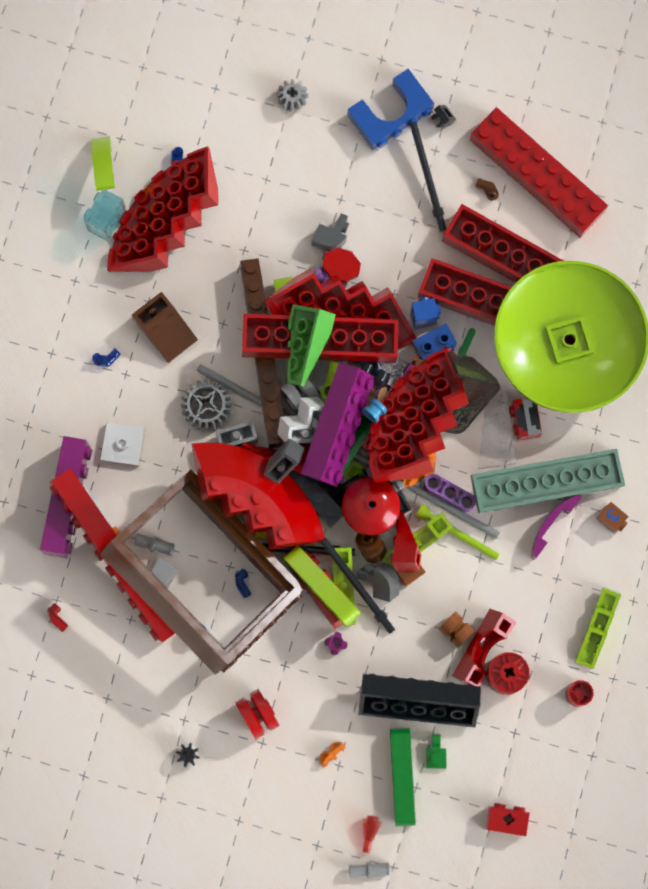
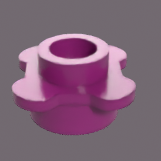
[325,632,348,655]

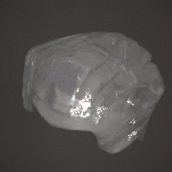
[379,356,409,378]

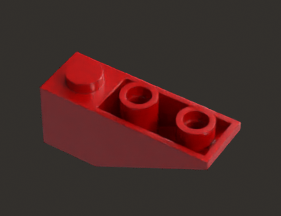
[390,512,422,572]

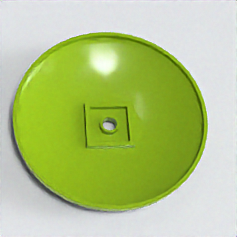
[494,261,648,413]

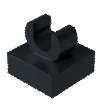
[431,105,456,128]

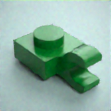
[426,734,447,768]

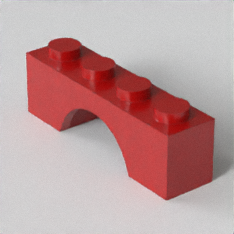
[452,608,516,686]

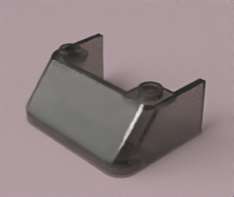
[444,352,500,434]

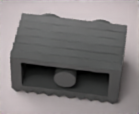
[264,439,305,484]

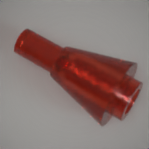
[362,815,382,853]

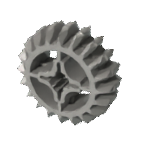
[180,379,232,431]

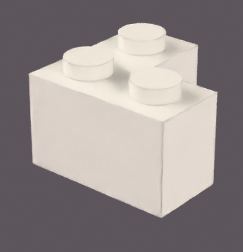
[278,397,325,444]

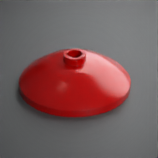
[342,477,400,536]

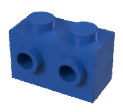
[410,297,441,330]
[412,323,457,361]

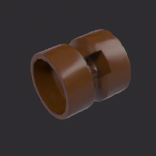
[355,533,387,563]

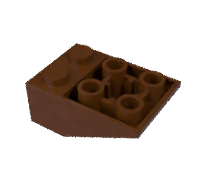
[131,292,198,363]

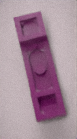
[531,495,582,560]

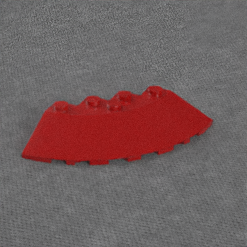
[107,146,218,272]
[264,268,417,349]
[368,348,469,483]
[191,442,325,550]

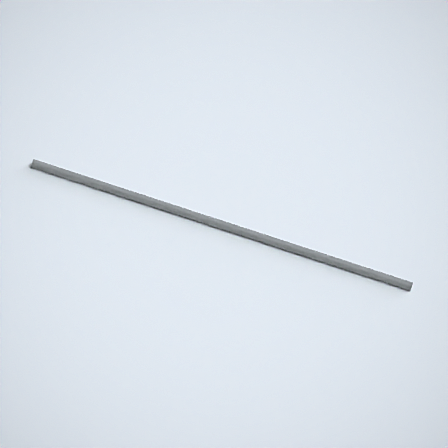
[197,364,500,539]

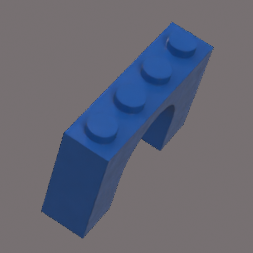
[347,68,434,150]

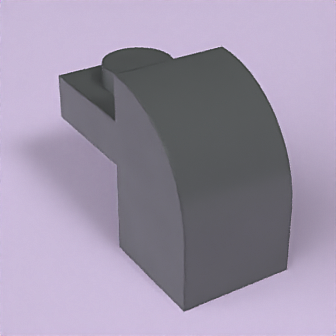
[311,213,350,251]
[356,562,400,602]

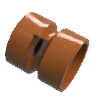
[438,611,475,648]

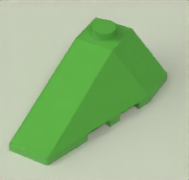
[288,305,336,387]

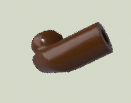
[475,178,499,201]

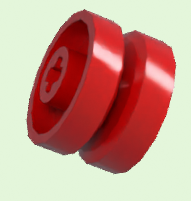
[235,689,280,740]

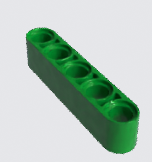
[390,728,415,827]

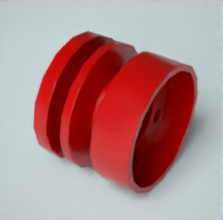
[486,652,530,695]

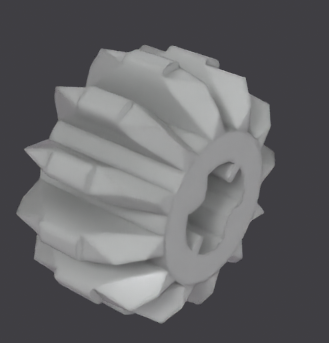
[276,79,308,112]

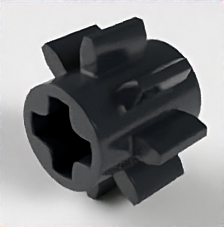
[176,743,200,767]

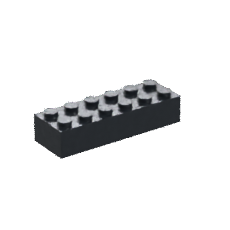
[358,674,481,728]

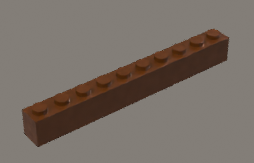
[240,258,285,449]

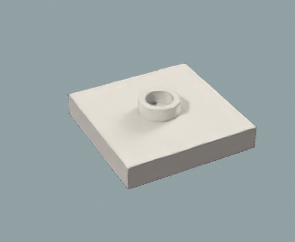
[100,423,145,466]

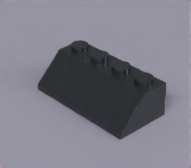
[288,470,345,529]

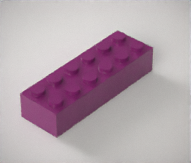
[301,362,374,487]
[40,436,93,559]

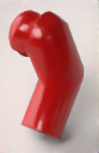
[47,603,69,632]

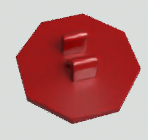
[322,248,361,283]

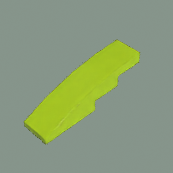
[575,587,621,669]

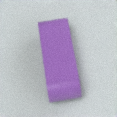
[424,474,476,513]

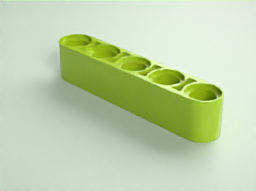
[283,546,361,627]

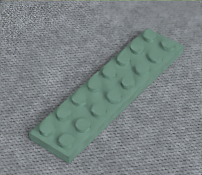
[470,449,625,514]

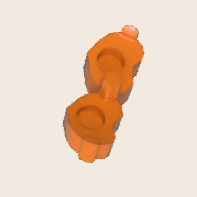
[319,742,346,768]

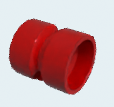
[565,680,594,707]

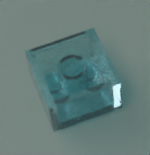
[83,190,126,241]

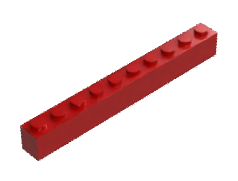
[49,468,176,643]

